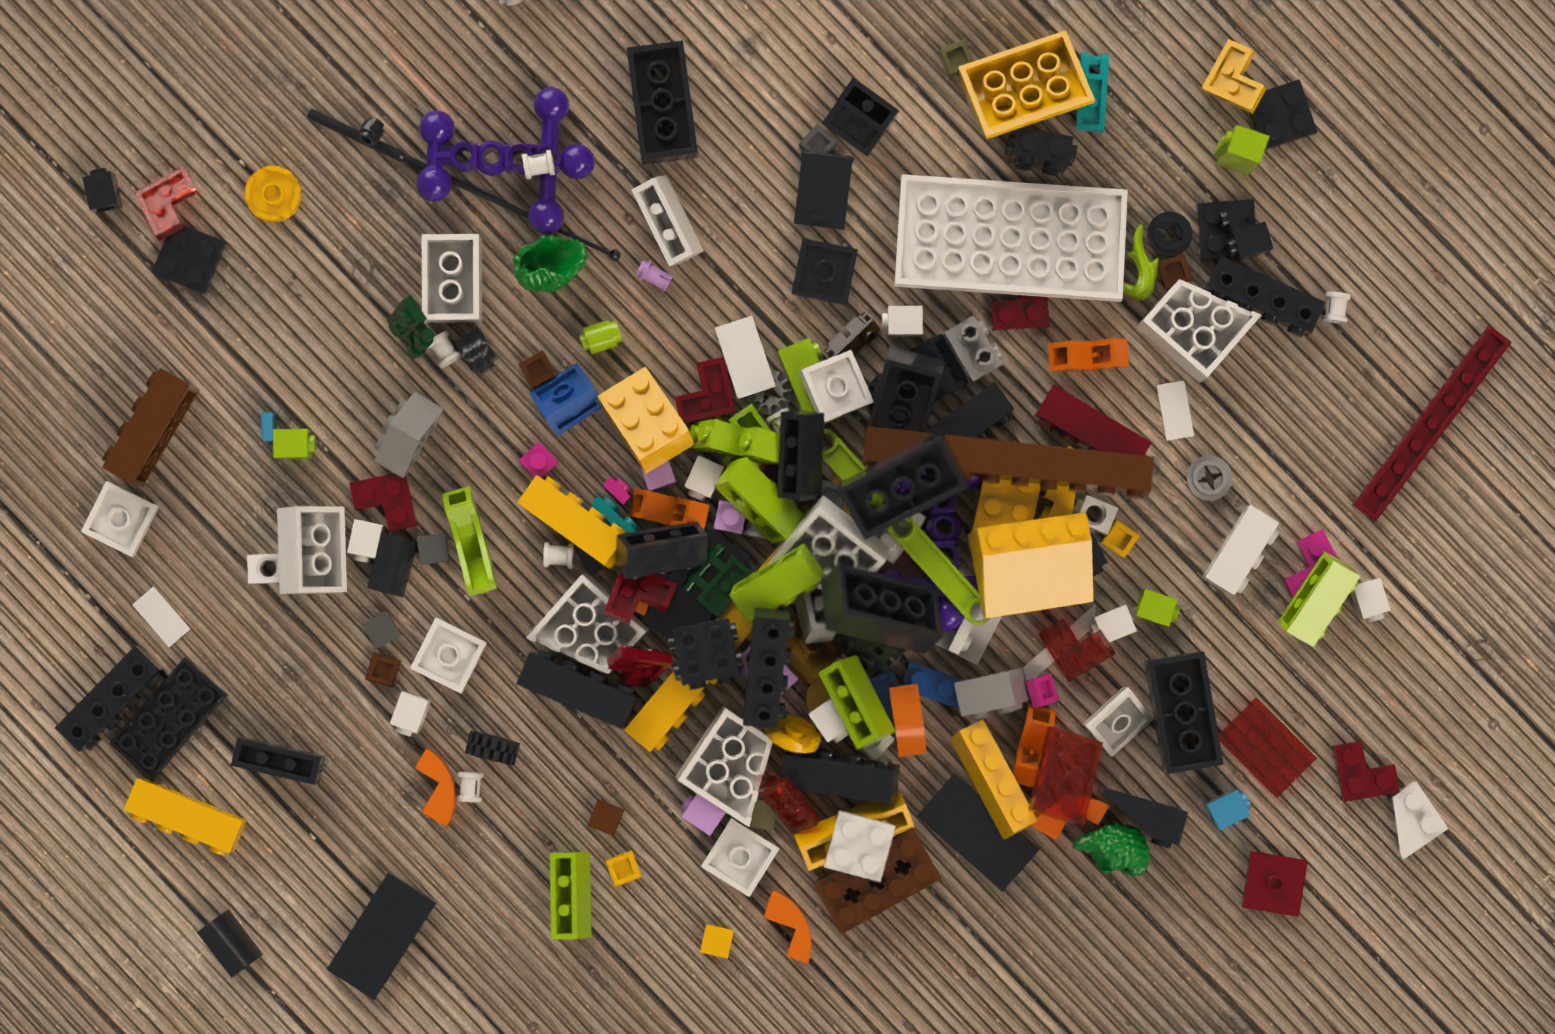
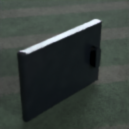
[794,150,854,230]

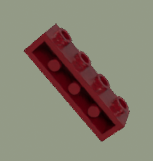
[1034,384,1152,456]

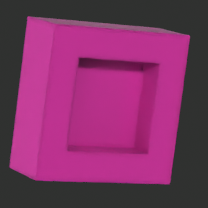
[519,442,559,478]
[603,477,632,506]
[1025,673,1059,708]

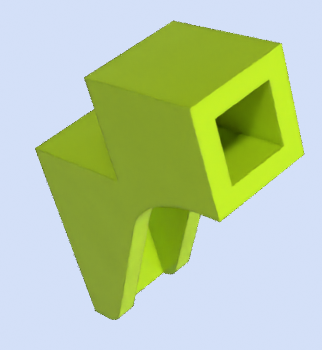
[688,419,780,465]
[442,486,497,597]

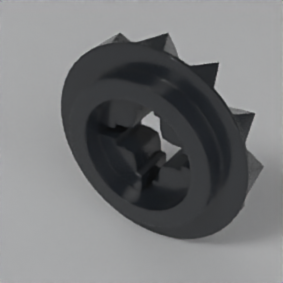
[1147,212,1193,257]

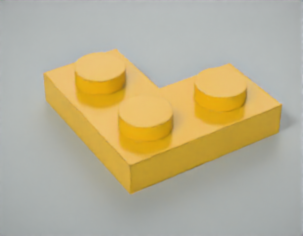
[1202,39,1266,114]

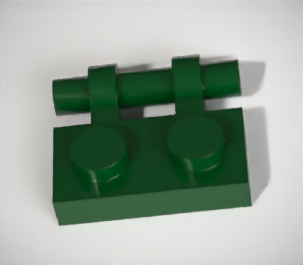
[387,295,434,359]
[681,542,753,617]

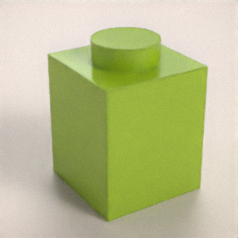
[273,429,316,459]
[1133,589,1180,627]

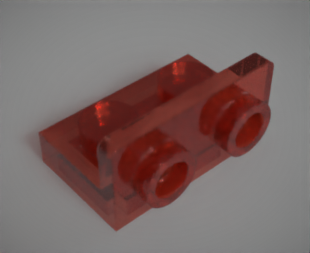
[758,775,821,835]

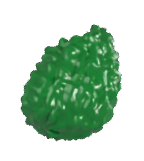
[512,234,588,293]
[1072,823,1151,877]

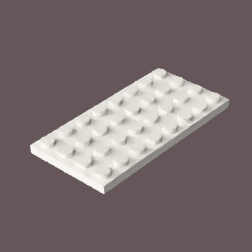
[894,174,1128,302]

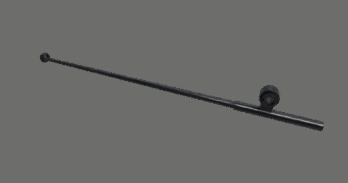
[307,108,621,261]

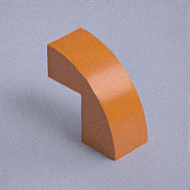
[1048,338,1129,372]
[628,488,710,529]
[889,684,927,758]
[1012,704,1056,789]
[415,748,457,827]
[1031,796,1110,840]
[763,889,811,964]

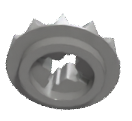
[747,370,792,415]
[1187,455,1232,501]

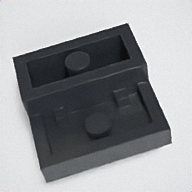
[822,77,900,157]

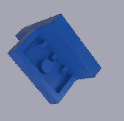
[530,363,602,436]

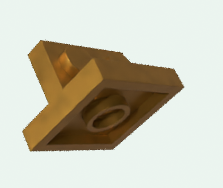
[786,617,842,687]

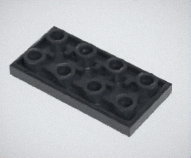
[642,527,750,638]
[109,657,229,781]
[916,773,1040,892]
[326,872,437,1000]

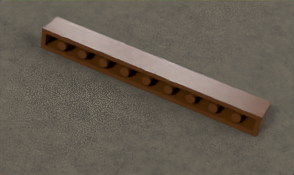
[863,426,1154,499]

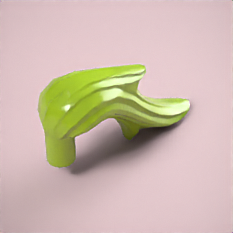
[1123,224,1159,301]

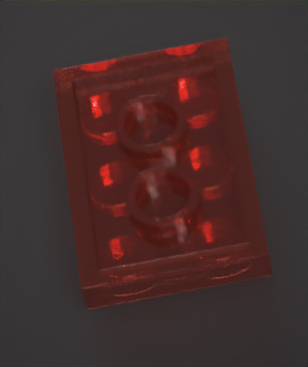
[1218,697,1317,798]
[1028,726,1103,826]

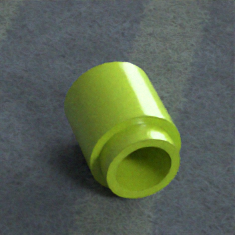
[579,320,623,355]

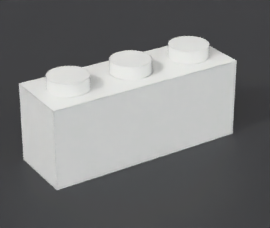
[632,175,704,266]
[1202,505,1279,596]

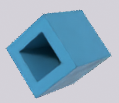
[1203,789,1251,831]

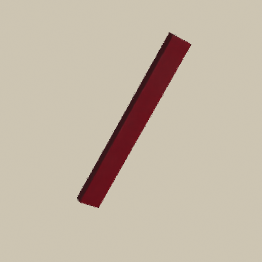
[1352,325,1512,522]

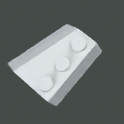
[1136,279,1261,383]
[767,495,890,590]
[526,572,650,674]
[676,706,773,827]

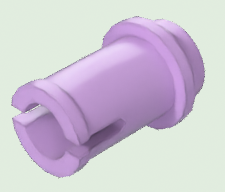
[635,260,673,292]

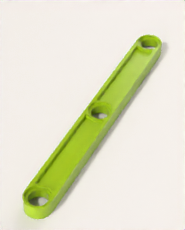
[823,429,990,626]

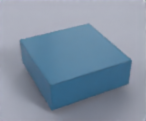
[261,412,277,443]

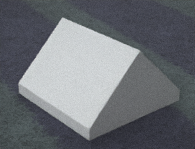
[1081,686,1153,757]

